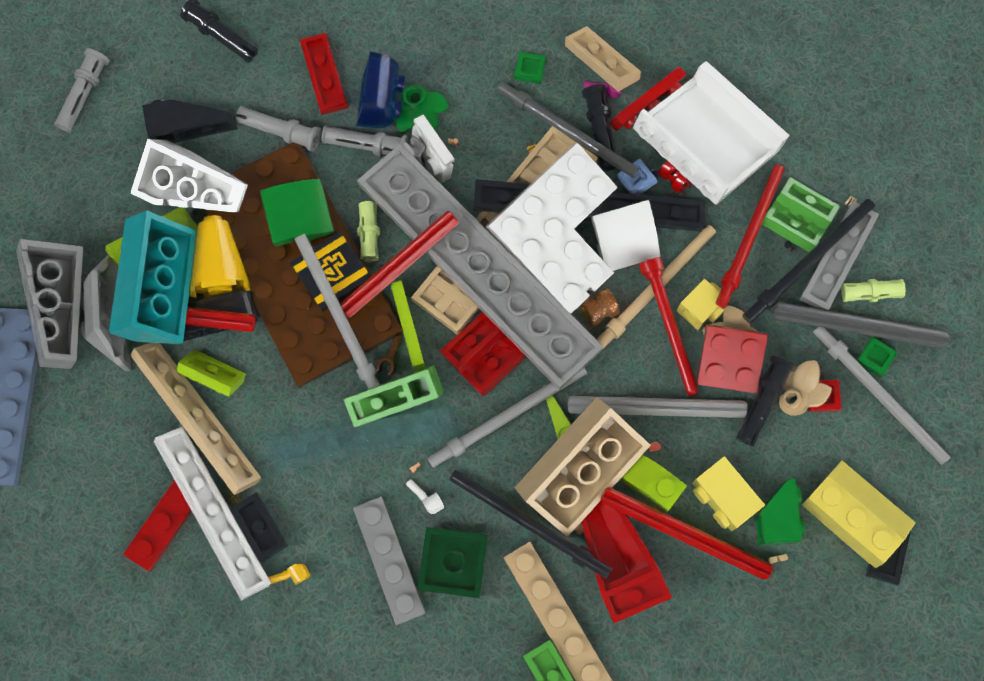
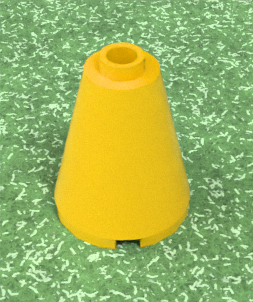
[189,215,250,299]

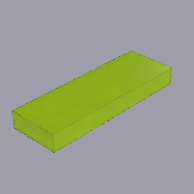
[391,280,425,371]

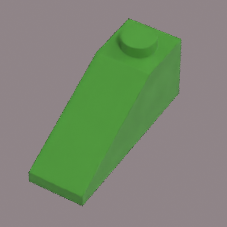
[343,364,444,428]

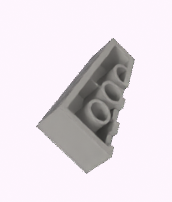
[16,239,83,369]

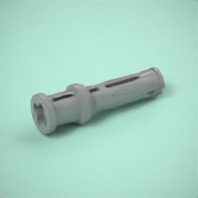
[54,48,109,133]
[235,106,322,152]
[321,125,409,157]

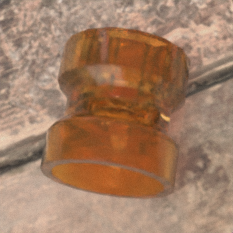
[580,288,620,327]

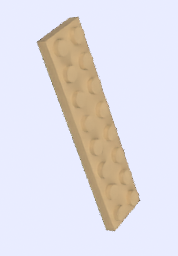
[411,126,598,335]

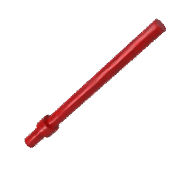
[715,165,785,308]

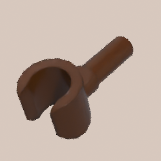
[377,336,402,376]

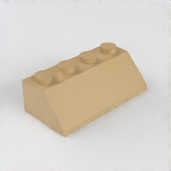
[514,397,651,537]

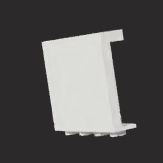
[633,61,790,205]

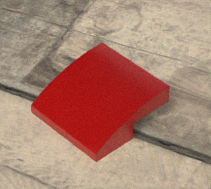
[440,312,526,397]

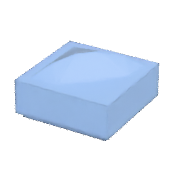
[617,159,657,195]

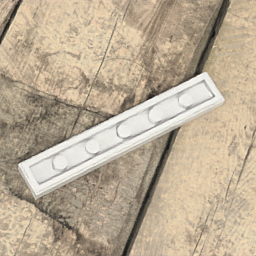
[154,426,271,601]

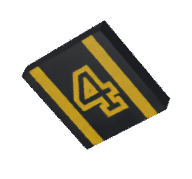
[290,231,371,312]

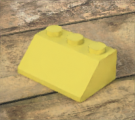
[802,461,916,568]

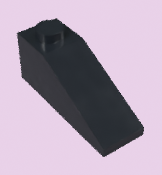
[142,99,238,143]

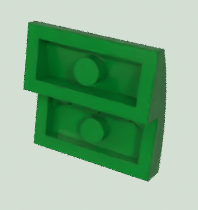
[260,179,335,247]

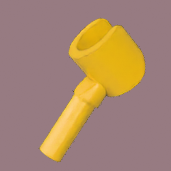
[268,564,311,585]

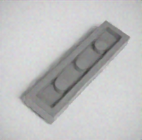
[799,201,879,311]
[353,496,426,626]

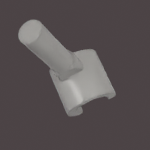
[402,135,425,166]

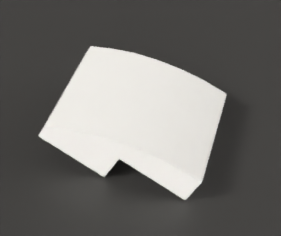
[591,200,660,271]

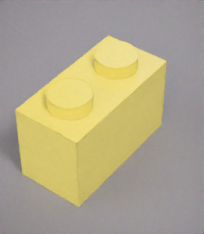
[692,456,765,531]

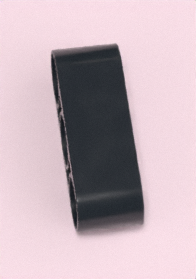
[183,290,258,341]

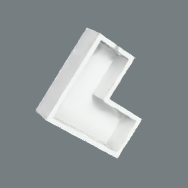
[486,143,618,314]

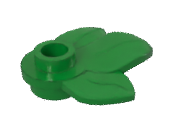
[395,85,449,134]

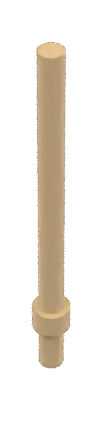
[596,225,716,349]

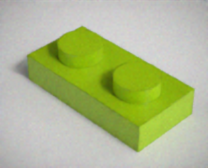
[176,349,246,397]

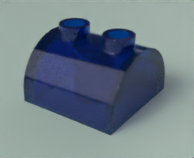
[356,51,405,128]

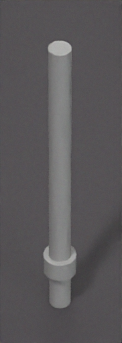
[294,234,380,389]
[813,327,951,465]
[427,368,587,468]

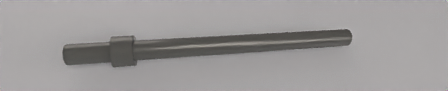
[498,82,639,178]

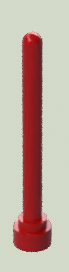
[638,257,698,396]

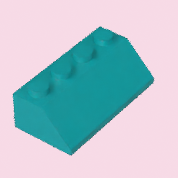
[109,211,197,344]

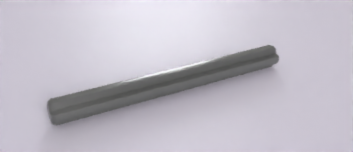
[772,302,950,348]

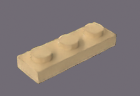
[565,26,641,92]

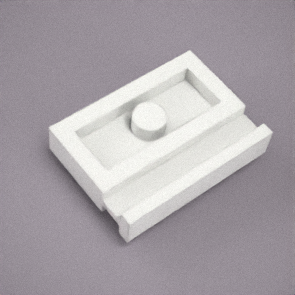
[410,115,455,184]

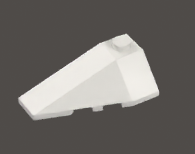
[131,139,248,212]

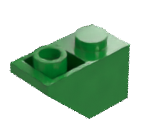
[755,479,805,546]

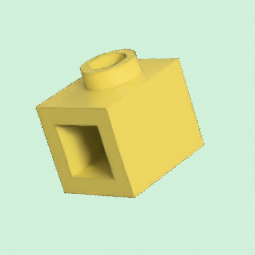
[677,279,725,330]

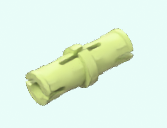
[357,201,380,262]
[841,279,906,302]

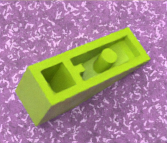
[620,454,687,513]

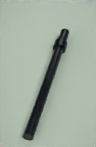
[742,199,875,324]
[450,470,613,579]

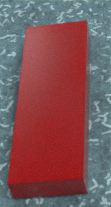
[300,33,348,116]

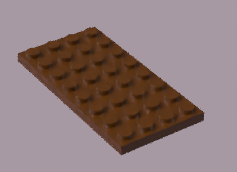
[205,142,403,388]

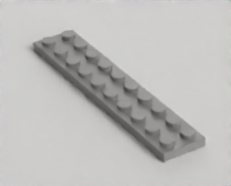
[357,144,603,390]

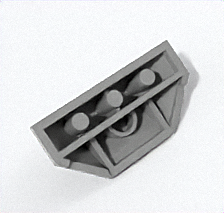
[80,254,132,371]

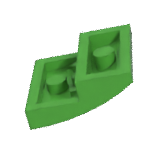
[762,177,840,252]

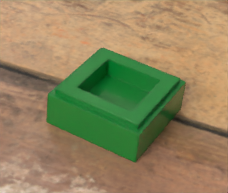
[514,51,547,84]
[856,336,898,378]

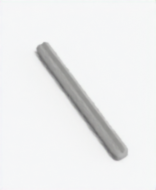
[568,396,748,418]

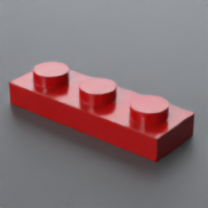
[610,66,686,132]
[123,480,192,572]

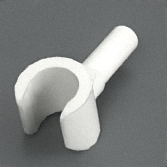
[406,479,444,514]

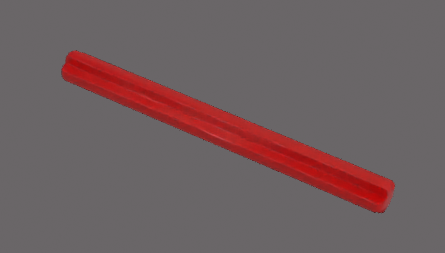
[600,487,773,580]

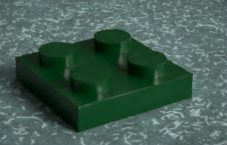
[417,527,488,599]

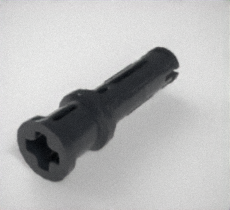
[180,0,258,63]
[582,84,616,171]
[736,355,796,447]

